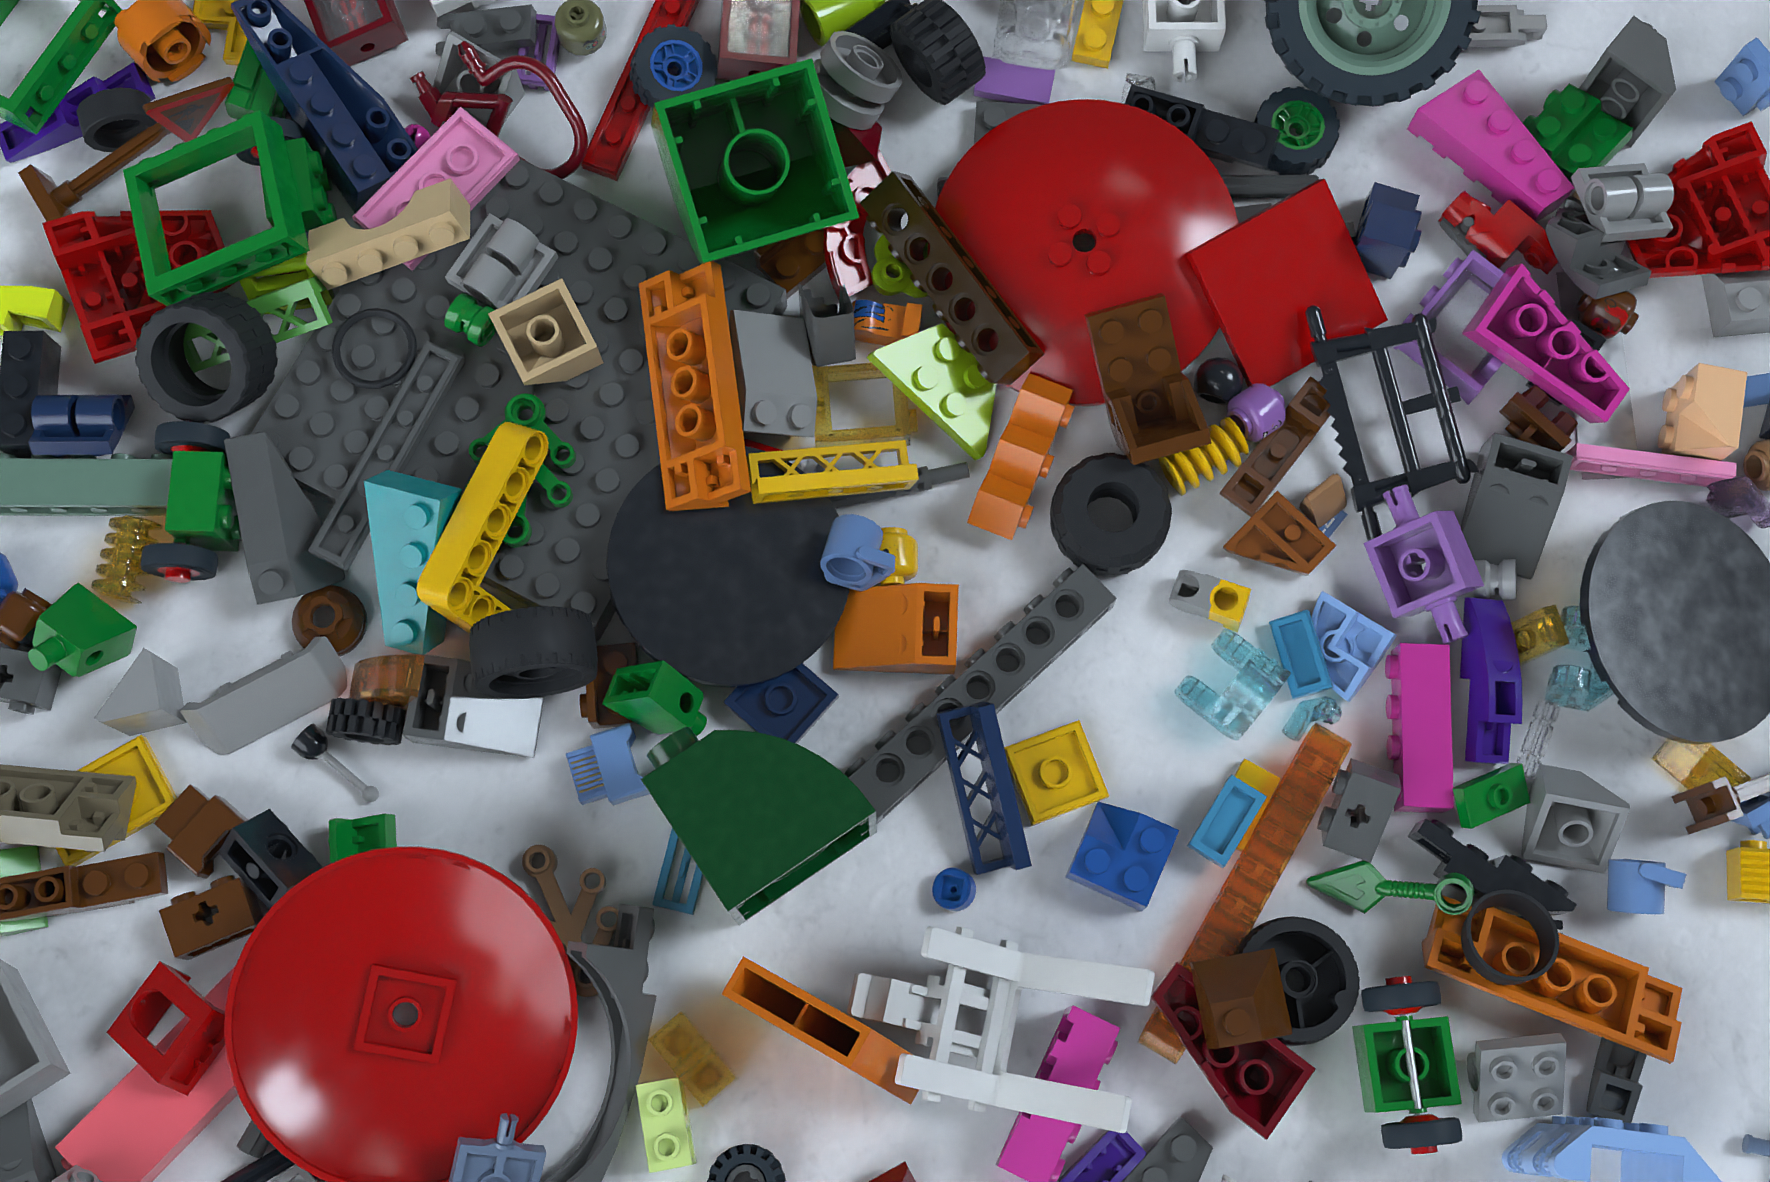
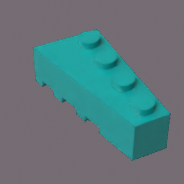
[364,470,462,655]

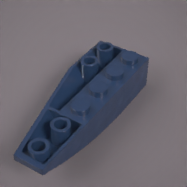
[231,0,418,213]

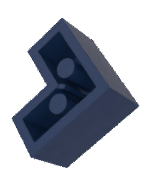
[1354,182,1422,279]

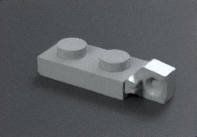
[1468,5,1547,47]

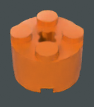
[114,0,211,82]

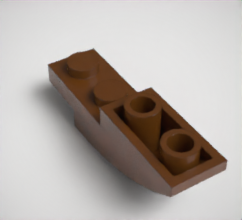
[0,852,168,922]

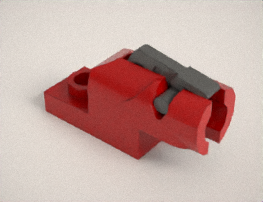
[1438,190,1559,275]

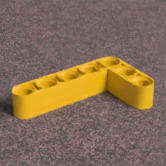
[417,422,549,633]

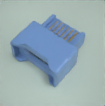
[566,723,650,806]

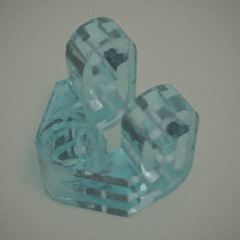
[1545,606,1614,711]
[1174,628,1291,741]

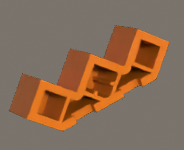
[967,373,1075,540]

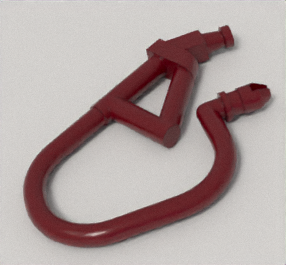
[410,41,588,179]

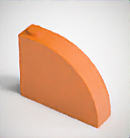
[722,956,919,1105]

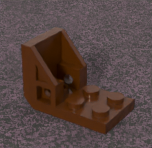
[1084,293,1212,465]

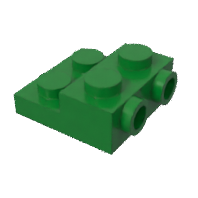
[1523,83,1633,183]

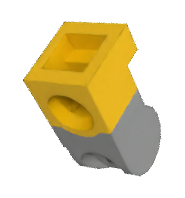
[1169,570,1251,633]

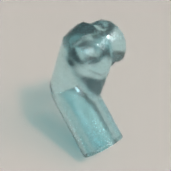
[1282,696,1342,742]

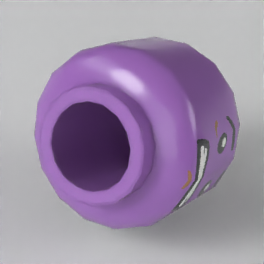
[1226,383,1286,442]

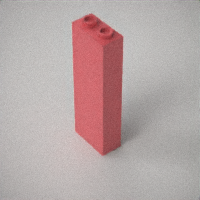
[55,966,238,1182]

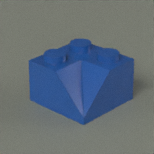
[1065,801,1179,911]

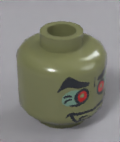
[554,0,607,56]

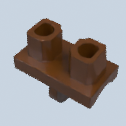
[1499,385,1578,452]

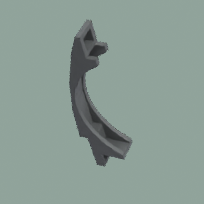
[543,904,657,1182]

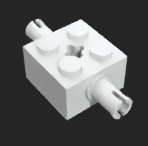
[1142,0,1226,83]

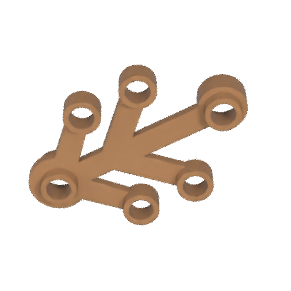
[522,845,619,997]

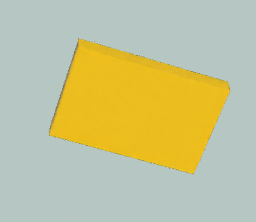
[56,735,177,866]

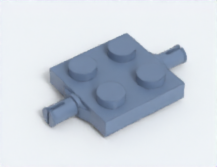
[449,1113,546,1182]

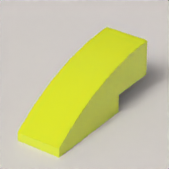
[0,285,70,335]

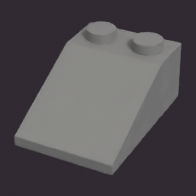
[729,310,817,437]

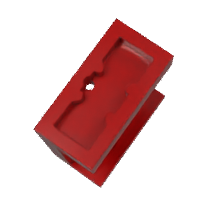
[106,961,225,1096]

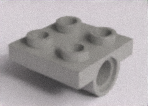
[1571,163,1674,243]
[445,213,558,310]
[1467,1033,1567,1122]

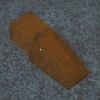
[349,654,425,707]

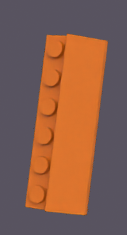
[639,261,751,511]
[1421,895,1683,1064]

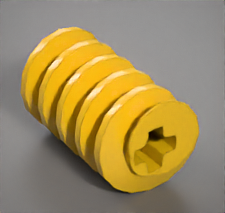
[1158,417,1249,496]

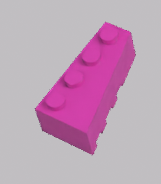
[1407,70,1574,222]
[1462,263,1630,424]
[995,1005,1121,1182]

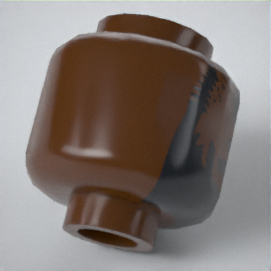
[0,588,52,650]

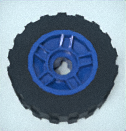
[629,25,718,110]

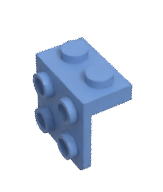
[1715,37,1770,116]

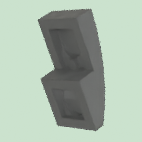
[1586,1037,1647,1123]

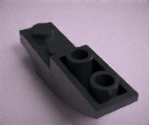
[1124,84,1281,171]
[1407,819,1577,915]

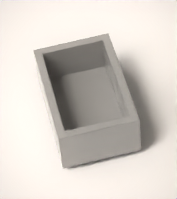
[0,959,71,1117]

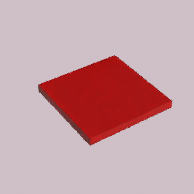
[1186,179,1388,387]

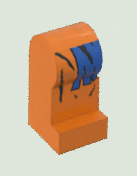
[852,300,923,346]

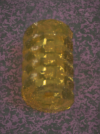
[91,515,163,604]

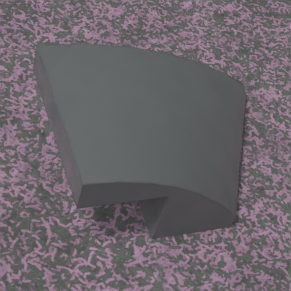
[1545,196,1652,300]

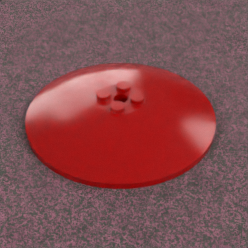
[928,99,1239,406]
[224,846,578,1182]

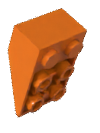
[833,583,959,675]

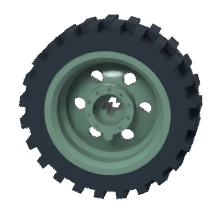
[1264,0,1481,107]

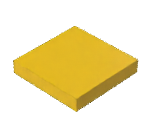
[1004,720,1109,826]

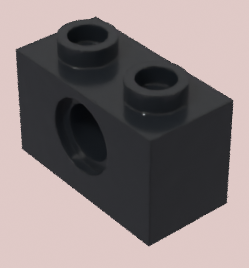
[218,809,323,910]

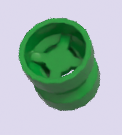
[444,292,497,347]

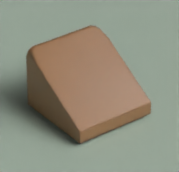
[1299,473,1347,528]

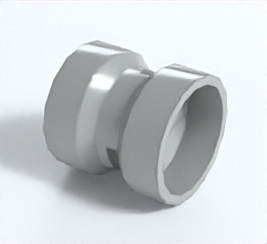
[1473,559,1517,600]

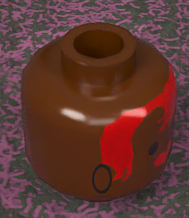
[1575,291,1639,339]

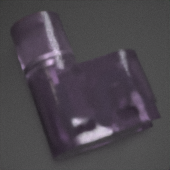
[1706,476,1770,529]

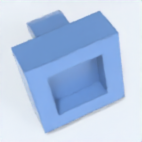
[1731,792,1770,839]

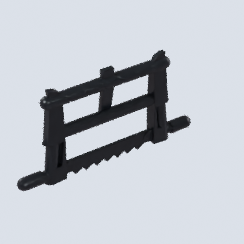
[1305,305,1479,541]

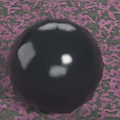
[1194,357,1243,405]

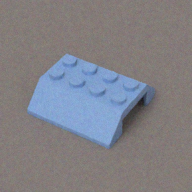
[1502,1116,1722,1182]

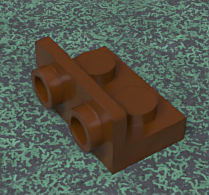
[754,228,827,299]
[579,642,638,729]

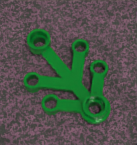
[465,393,576,548]

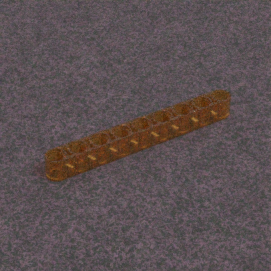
[1138,722,1352,1064]

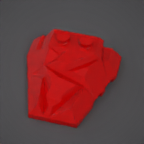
[1625,121,1770,278]
[42,210,238,364]

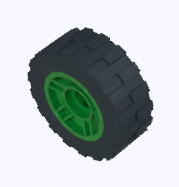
[1254,86,1340,175]

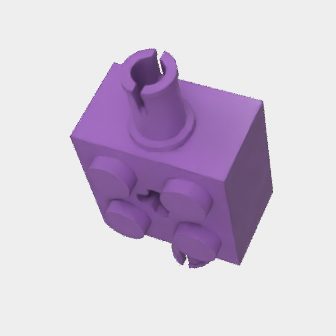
[1364,485,1484,645]

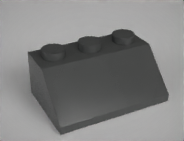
[1579,16,1676,148]

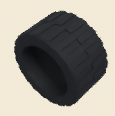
[135,291,278,423]

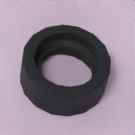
[76,88,157,152]

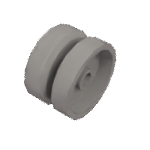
[814,31,903,130]

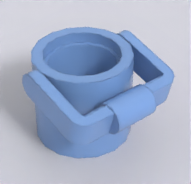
[820,514,895,591]
[1607,858,1687,915]

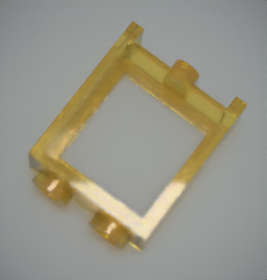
[812,363,918,448]

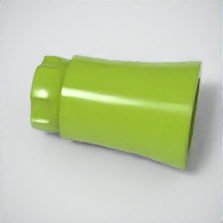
[800,0,886,47]

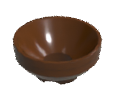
[292,585,367,657]

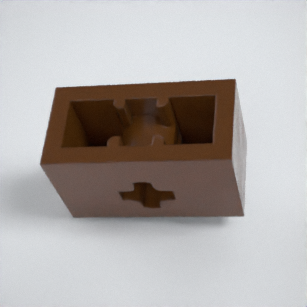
[159,875,263,960]

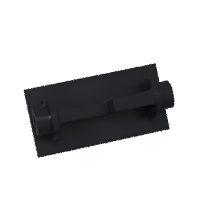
[845,0,918,50]

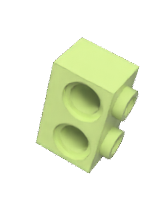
[636,1077,697,1173]

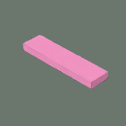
[1565,443,1737,488]

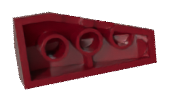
[1151,962,1316,1140]

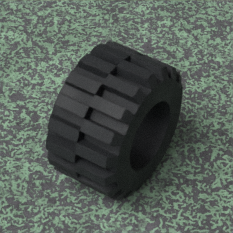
[890,0,986,105]

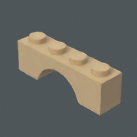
[306,178,470,290]

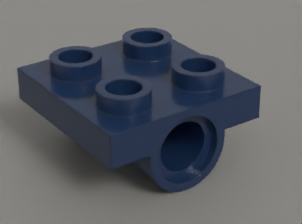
[28,394,135,456]

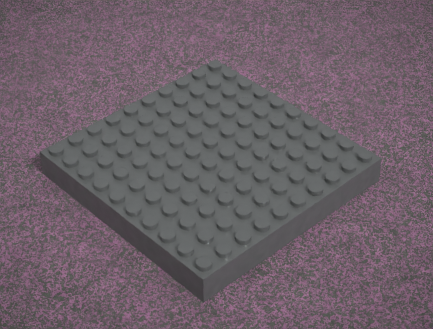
[251,121,788,642]

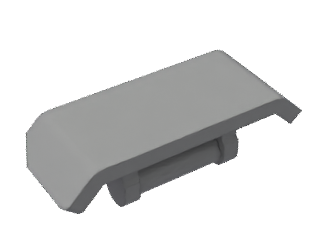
[180,637,347,754]

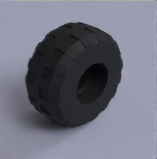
[1050,453,1172,576]

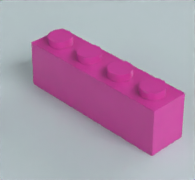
[1385,643,1454,813]

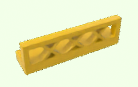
[747,440,919,504]

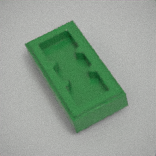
[1453,763,1531,829]

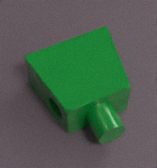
[28,582,137,677]
[602,660,707,736]

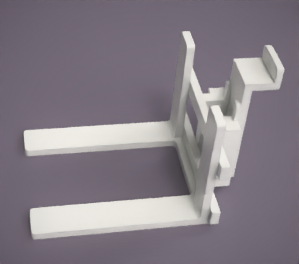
[847,926,1155,1133]

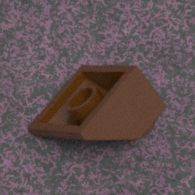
[1190,948,1293,1049]

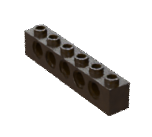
[860,171,1045,385]

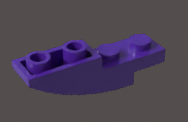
[1460,597,1523,764]

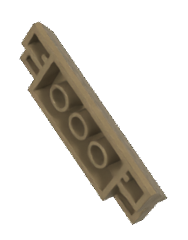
[0,764,136,852]

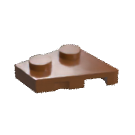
[1223,491,1337,576]

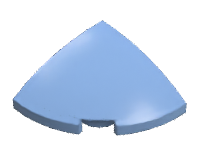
[1312,591,1397,702]

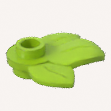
[871,234,928,298]

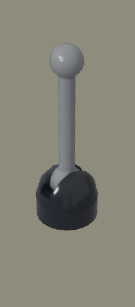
[291,723,379,802]

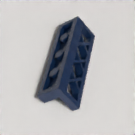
[936,701,1032,875]

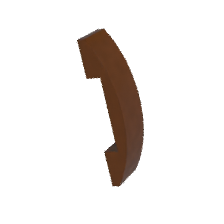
[1219,376,1331,518]

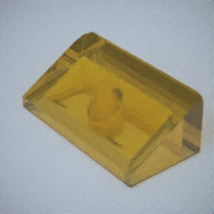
[1651,739,1751,790]

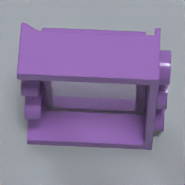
[1394,250,1504,405]

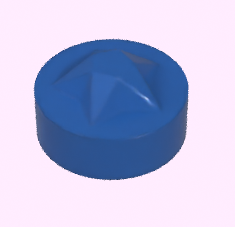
[932,868,976,911]

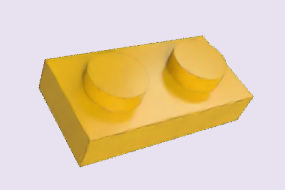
[1071,0,1123,69]

